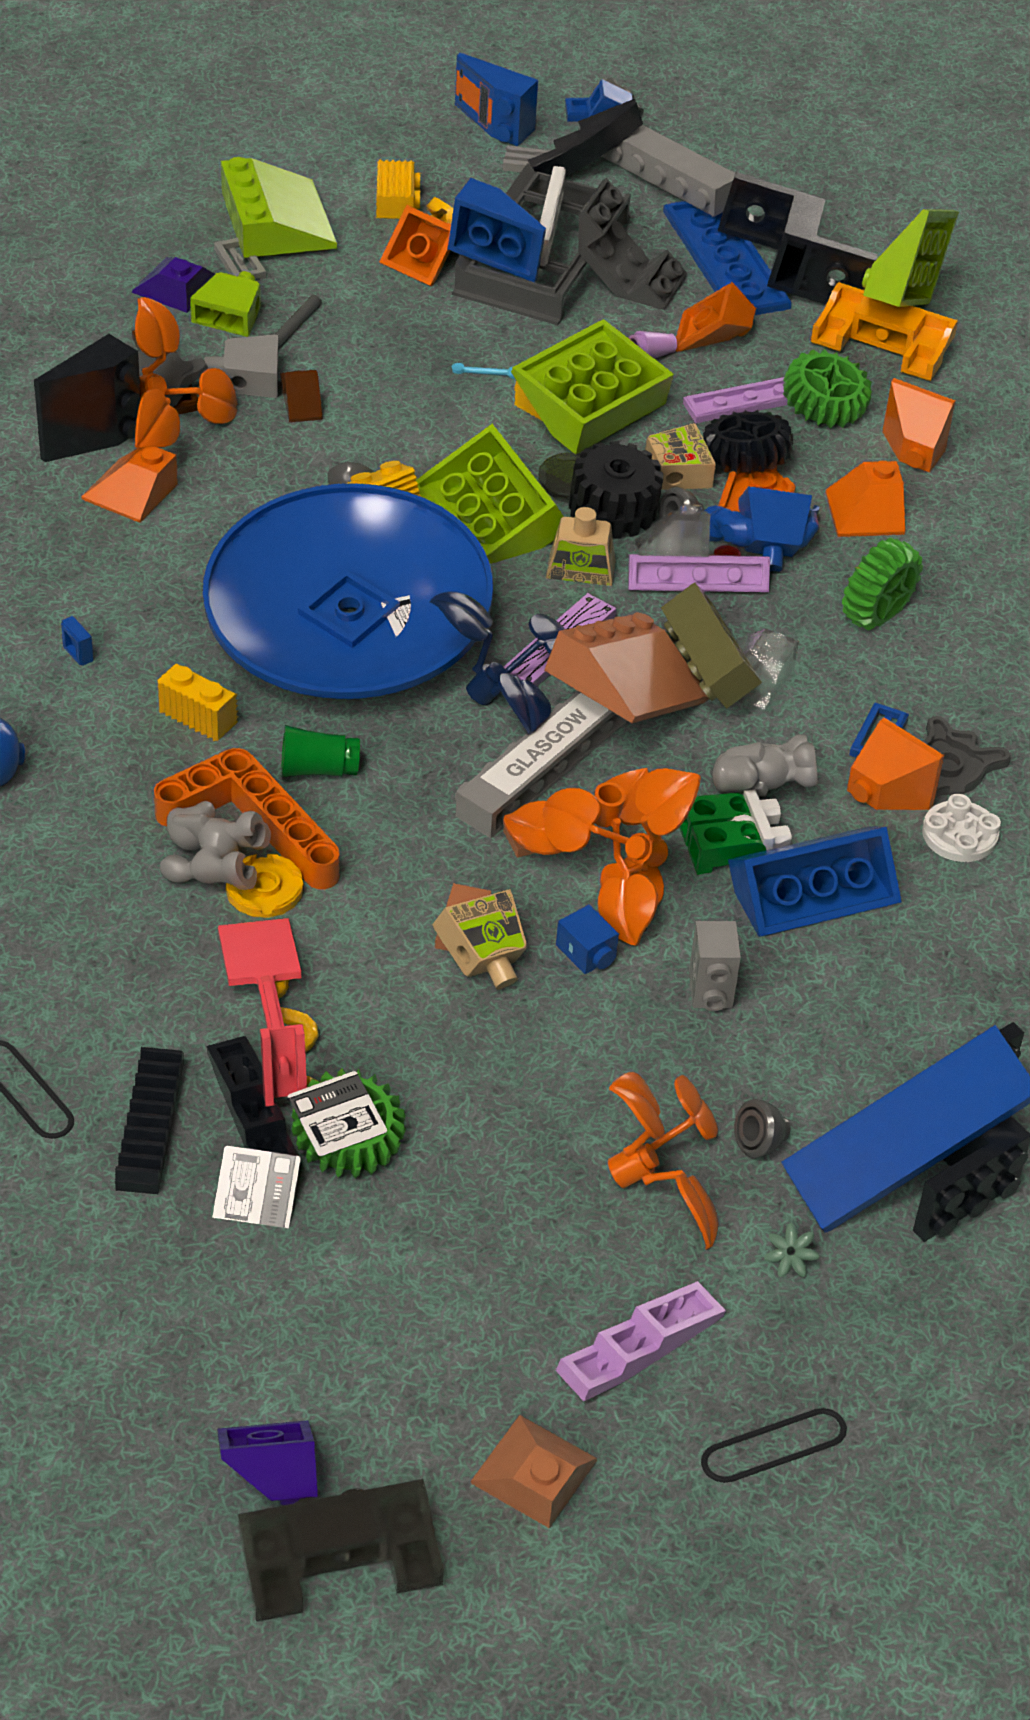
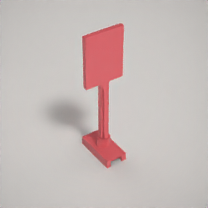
[218,918,307,1107]

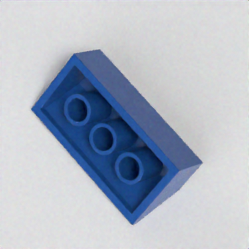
[728,826,902,937]

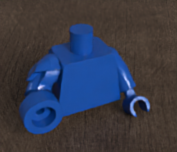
[697,486,820,571]

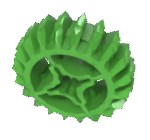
[783,349,872,429]
[842,537,923,631]
[291,1068,406,1179]

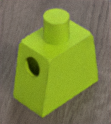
[190,271,261,337]

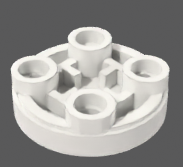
[922,794,1001,862]

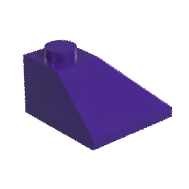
[132,257,215,313]
[217,1420,318,1506]

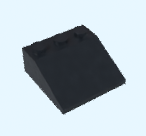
[34,334,141,462]

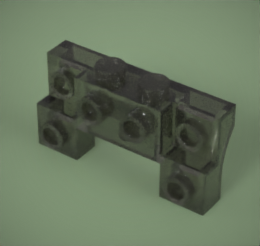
[238,1479,444,1622]

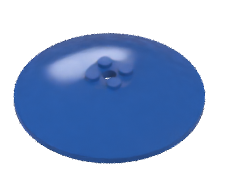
[203,484,493,699]

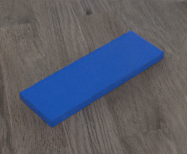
[663,201,792,316]
[781,1025,1030,1233]

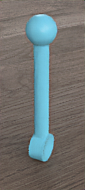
[452,363,515,379]

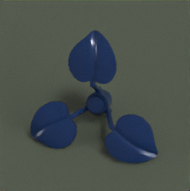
[429,592,565,735]

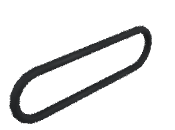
[0,1040,74,1139]
[701,1408,847,1483]

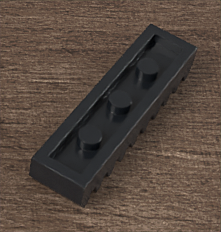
[115,1047,184,1195]

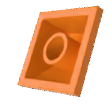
[379,205,451,286]
[676,282,756,352]
[882,378,956,473]
[81,446,178,523]
[825,461,905,537]
[847,718,944,810]

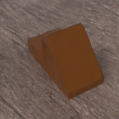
[280,370,322,423]

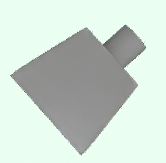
[204,335,278,398]

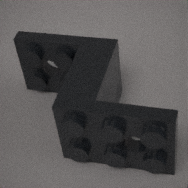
[717,172,878,304]
[913,1022,1030,1242]

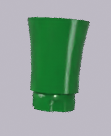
[281,725,360,777]

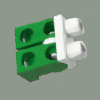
[679,789,792,875]

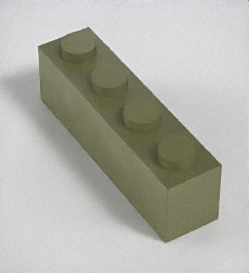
[661,582,762,709]

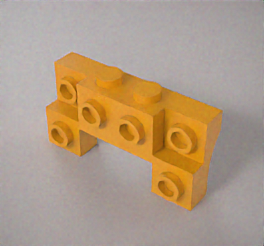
[811,282,958,381]

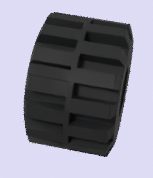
[568,441,663,539]

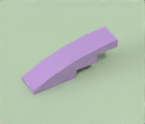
[556,1281,726,1402]

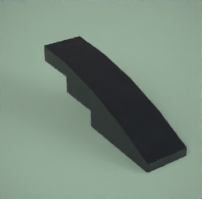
[528,98,643,177]
[206,1036,301,1170]

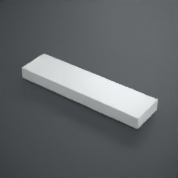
[540,166,566,266]

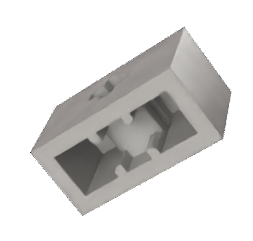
[689,921,741,1011]

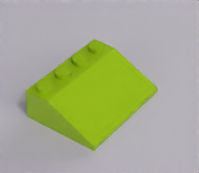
[221,157,337,258]
[862,209,959,307]
[511,319,674,455]
[416,423,564,564]

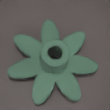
[764,1223,820,1277]

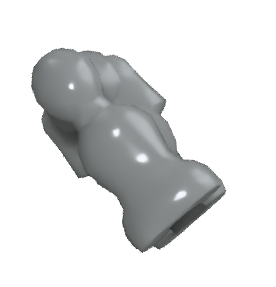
[712,734,818,797]
[160,801,271,890]

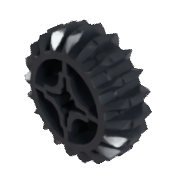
[703,410,793,474]

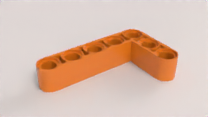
[154,748,339,889]

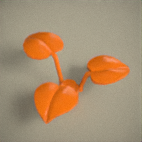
[135,297,237,448]
[503,768,664,906]
[543,768,701,946]
[608,1072,718,1250]

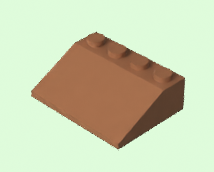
[544,612,709,723]

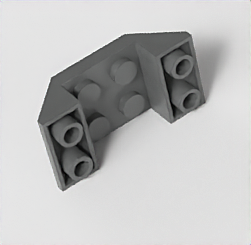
[578,178,687,309]

